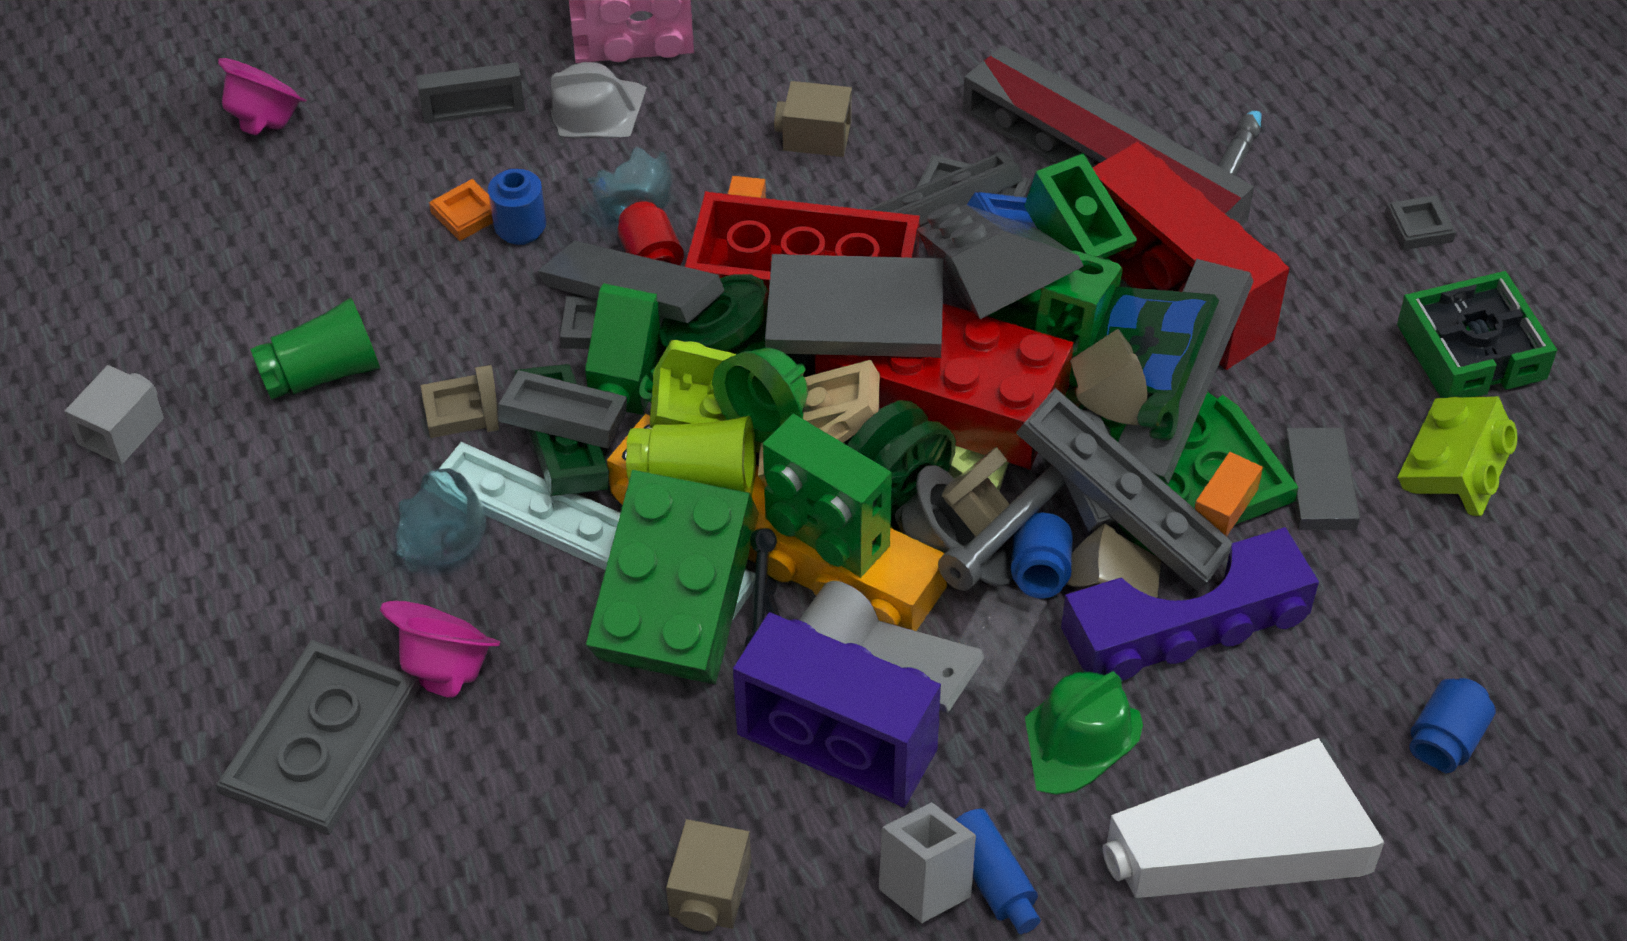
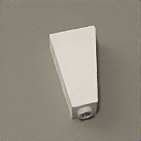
[1103,738,1384,898]

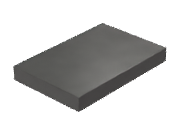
[765,254,944,358]
[216,640,421,835]

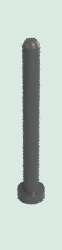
[938,425,1111,591]

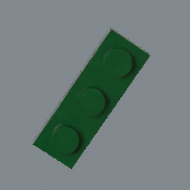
[514,364,609,496]

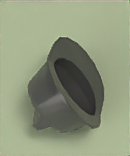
[895,466,1013,587]

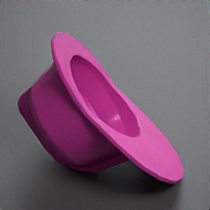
[218,58,306,135]
[380,601,500,698]

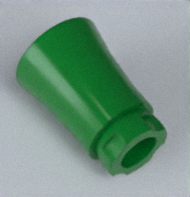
[250,297,381,400]

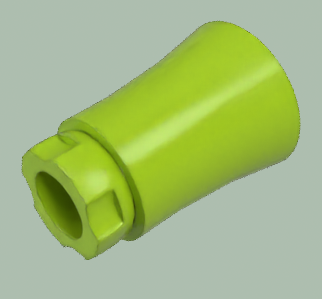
[626,416,756,496]

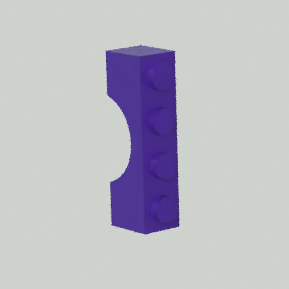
[1061,527,1319,681]

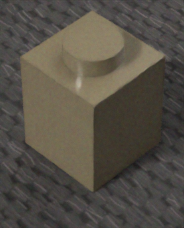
[774,81,852,157]
[666,819,751,931]

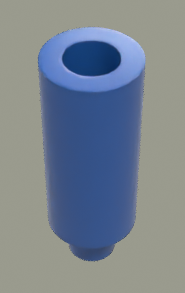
[955,809,1041,934]

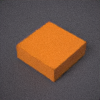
[429,179,493,241]

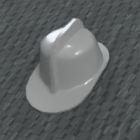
[551,62,647,138]

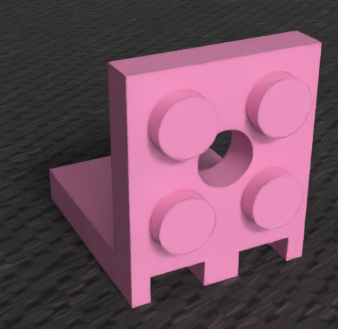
[569,0,694,63]

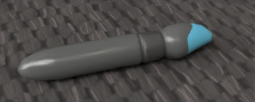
[1218,111,1262,175]

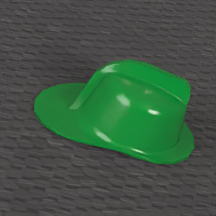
[712,348,808,443]
[1025,671,1143,795]

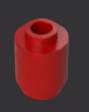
[617,201,684,266]

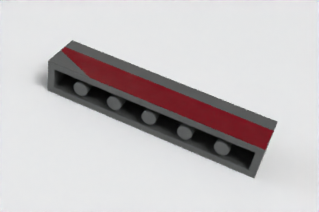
[962,45,1254,226]

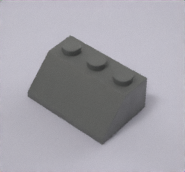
[917,203,1083,319]

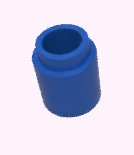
[488,169,546,245]
[1011,513,1073,599]
[1409,678,1496,773]

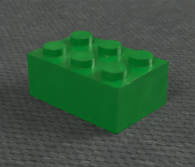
[586,470,759,685]

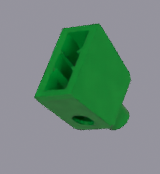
[1035,251,1123,386]

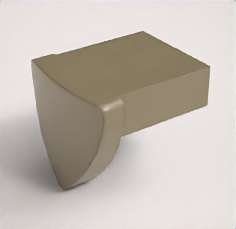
[1070,329,1147,425]
[420,364,500,438]
[942,447,1010,537]
[1067,524,1161,598]

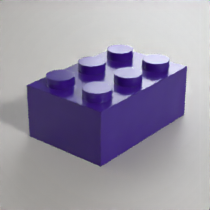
[733,612,941,808]

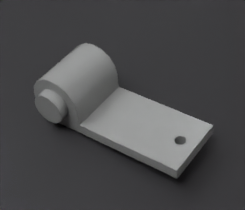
[799,581,985,713]

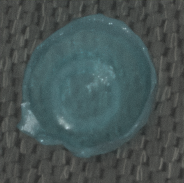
[587,147,672,220]
[395,468,487,566]

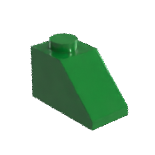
[1024,153,1137,259]
[585,283,663,415]

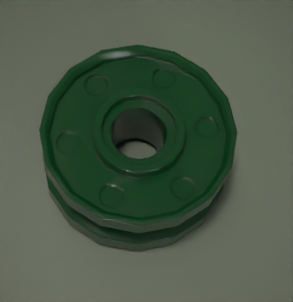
[659,274,769,354]
[847,400,956,529]

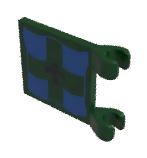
[1065,287,1219,441]

